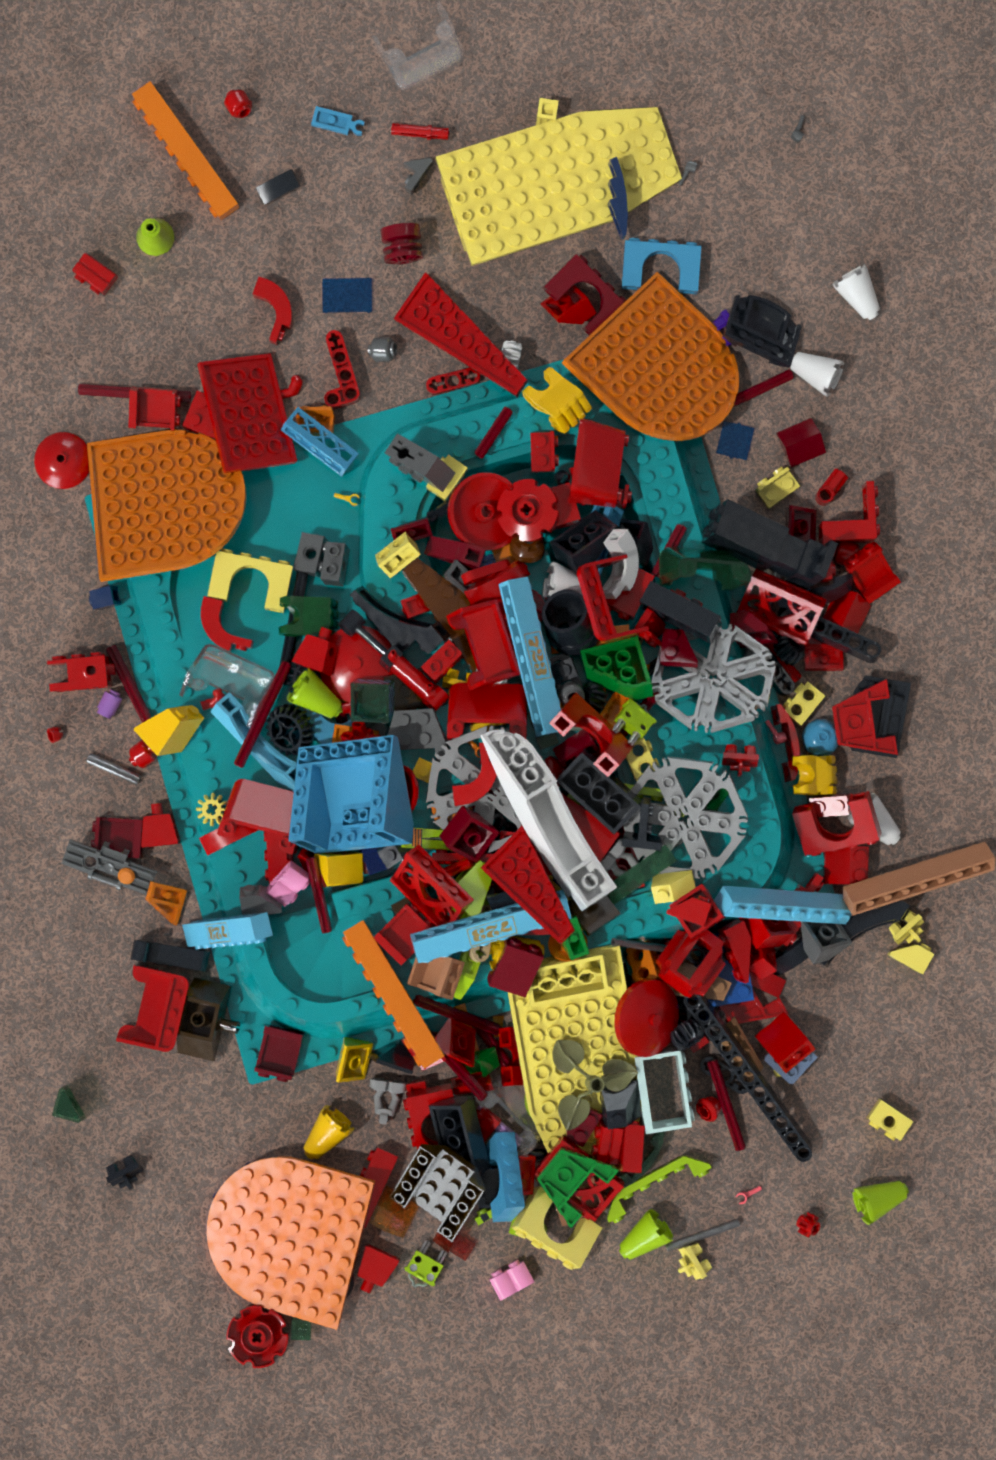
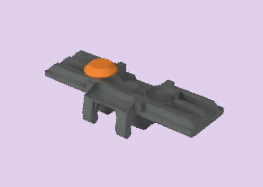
[61,839,157,895]

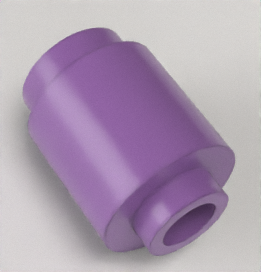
[97,689,122,719]

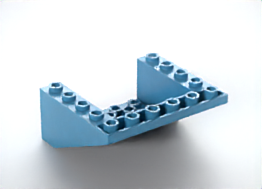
[289,735,414,854]

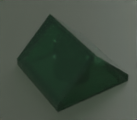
[52,1085,86,1123]

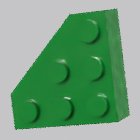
[580,636,654,701]

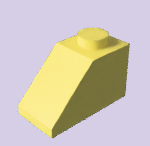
[651,870,696,904]
[887,943,934,974]

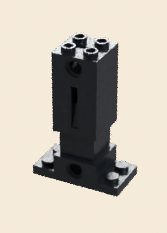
[701,499,838,590]

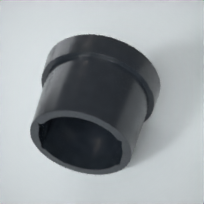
[542,590,599,655]

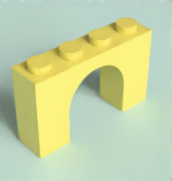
[207,549,293,613]
[511,1186,602,1270]

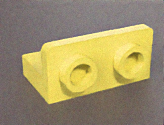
[755,467,800,509]

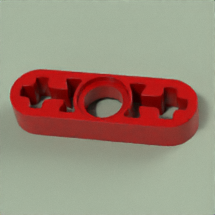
[426,368,480,395]
[461,559,510,585]

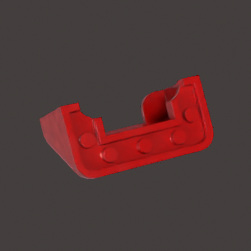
[569,418,629,508]

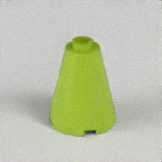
[136,218,175,256]
[287,668,342,718]
[852,1181,909,1225]
[619,1209,673,1260]

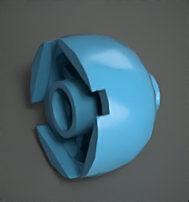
[801,719,838,756]

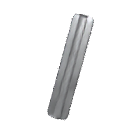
[86,753,141,784]

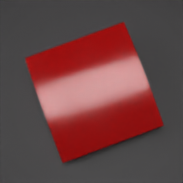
[804,630,844,671]

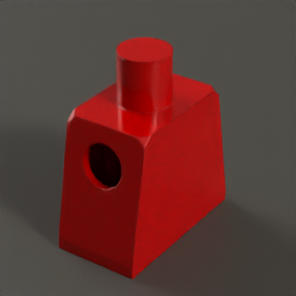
[292,627,338,676]
[141,803,180,848]
[358,1244,400,1293]

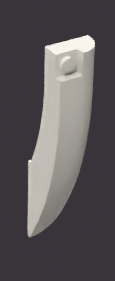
[481,730,617,911]

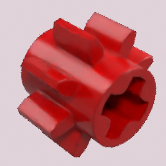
[796,1212,821,1238]

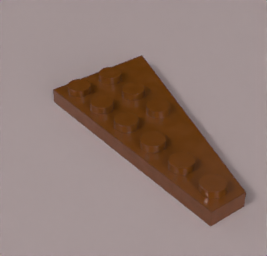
[402,558,477,672]

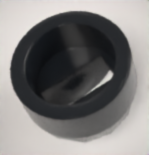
[554,470,570,485]

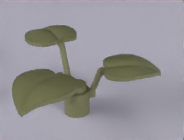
[552,1040,638,1131]

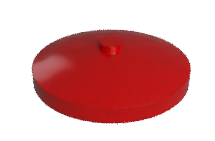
[448,473,514,551]
[320,626,393,703]
[614,978,679,1057]

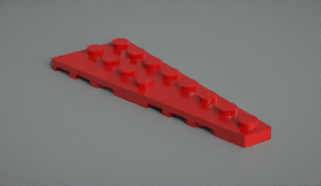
[393,273,528,397]

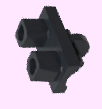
[106,1155,144,1190]

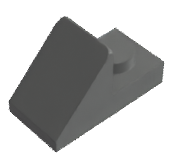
[403,158,433,195]
[444,560,473,593]

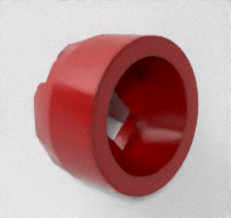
[47,727,63,743]

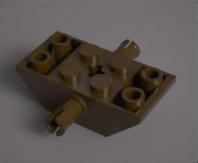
[176,977,240,1061]

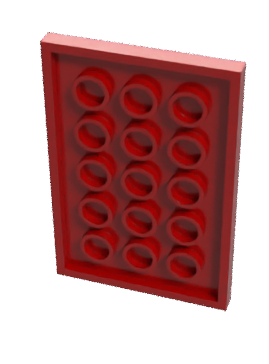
[197,353,298,473]

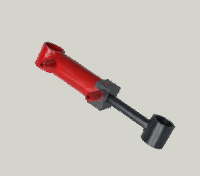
[338,609,449,712]

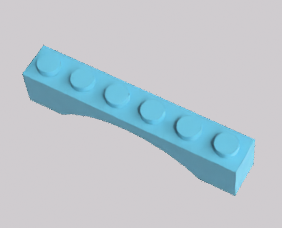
[211,692,297,791]

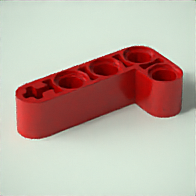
[324,330,360,410]

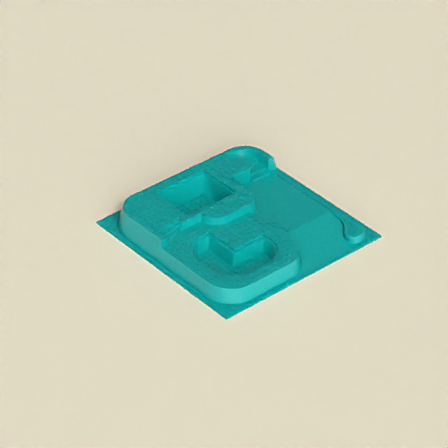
[85,359,835,1085]

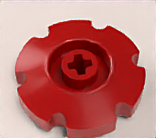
[497,479,560,542]
[226,1305,289,1368]

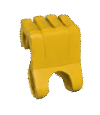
[522,367,592,433]
[792,755,837,796]

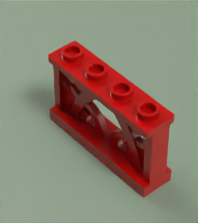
[738,568,827,645]
[390,844,474,927]
[534,1135,624,1222]

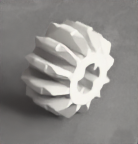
[501,340,522,369]

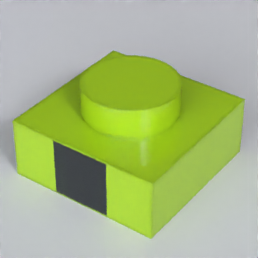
[475,1208,492,1226]

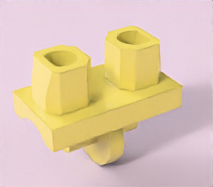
[889,910,924,945]
[678,1243,712,1280]

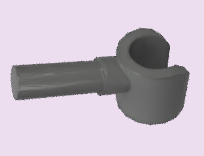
[791,115,805,143]
[678,161,697,186]

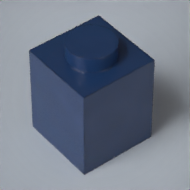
[89,586,121,610]

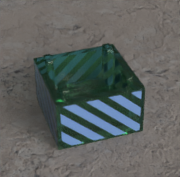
[350,679,395,723]

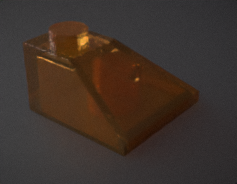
[368,1186,419,1238]

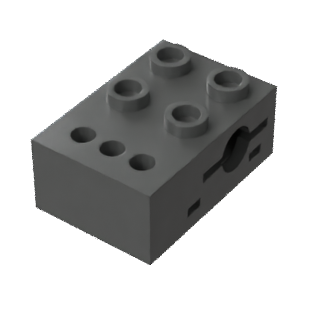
[384,433,456,492]

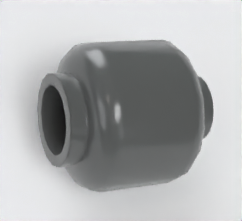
[368,337,397,362]
[558,681,585,706]

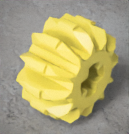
[196,793,227,826]

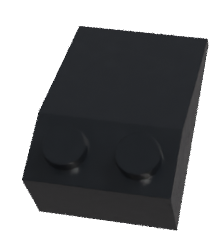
[550,510,619,574]

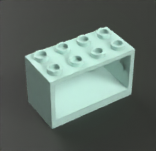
[634,1045,695,1134]

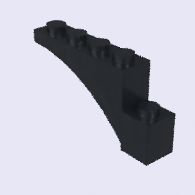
[350,586,451,654]
[820,900,911,967]

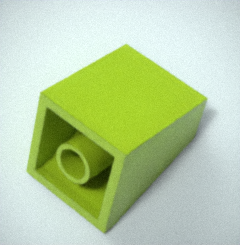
[437,860,492,919]

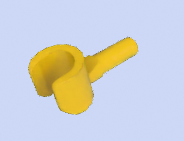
[334,493,360,506]

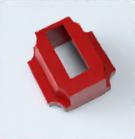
[655,930,726,998]

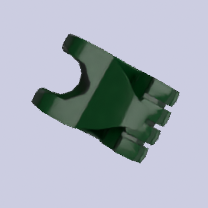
[279,596,339,637]

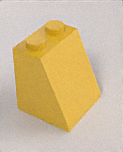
[134,705,204,756]

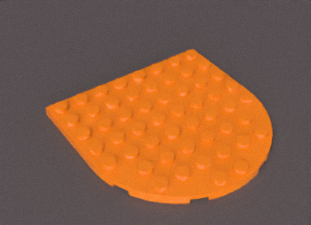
[562,272,739,441]
[87,430,246,582]
[207,1156,375,1330]

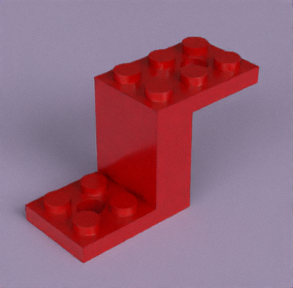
[818,481,880,583]

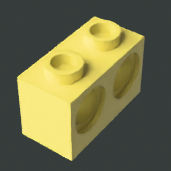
[375,532,421,578]
[782,681,825,726]
[626,737,660,781]

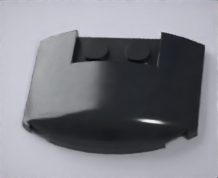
[723,295,802,368]
[850,675,911,758]

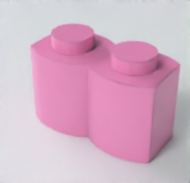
[266,861,310,907]
[489,1259,534,1301]

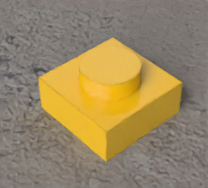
[413,757,432,784]

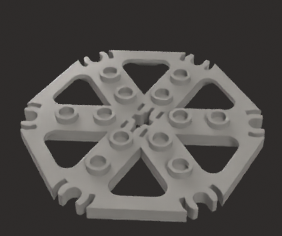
[651,624,776,733]
[426,726,546,853]
[623,756,748,879]

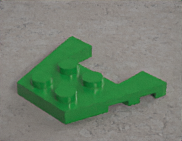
[537,1147,619,1228]

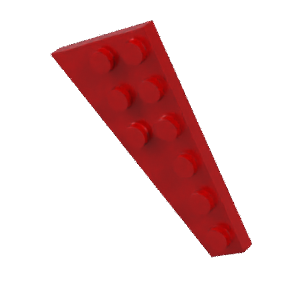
[481,826,575,944]

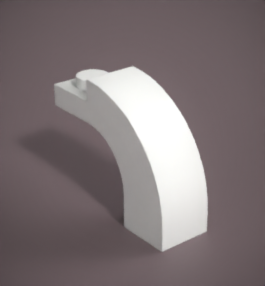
[602,529,639,599]

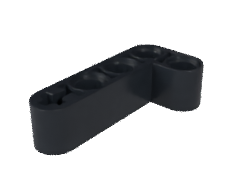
[130,940,210,971]

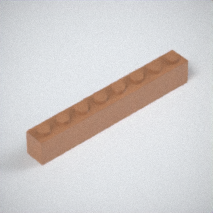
[843,842,995,916]

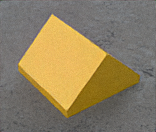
[314,850,363,887]
[336,1037,373,1083]

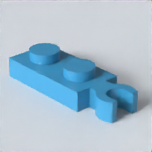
[311,106,365,136]

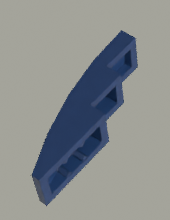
[607,157,628,240]

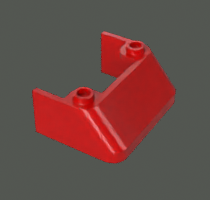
[577,554,649,643]

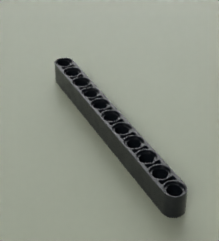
[684,994,812,1162]

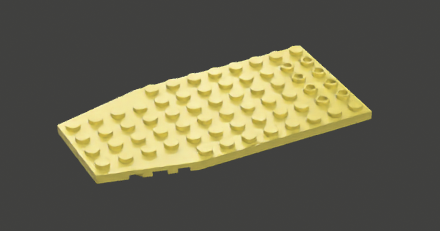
[435,107,682,266]
[508,945,641,1166]

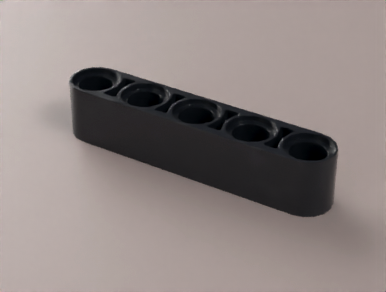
[795,612,881,663]

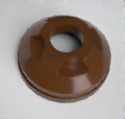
[510,535,545,563]

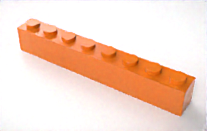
[132,81,239,220]
[342,920,445,1068]

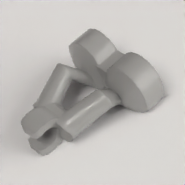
[600,838,645,883]
[369,1078,407,1124]

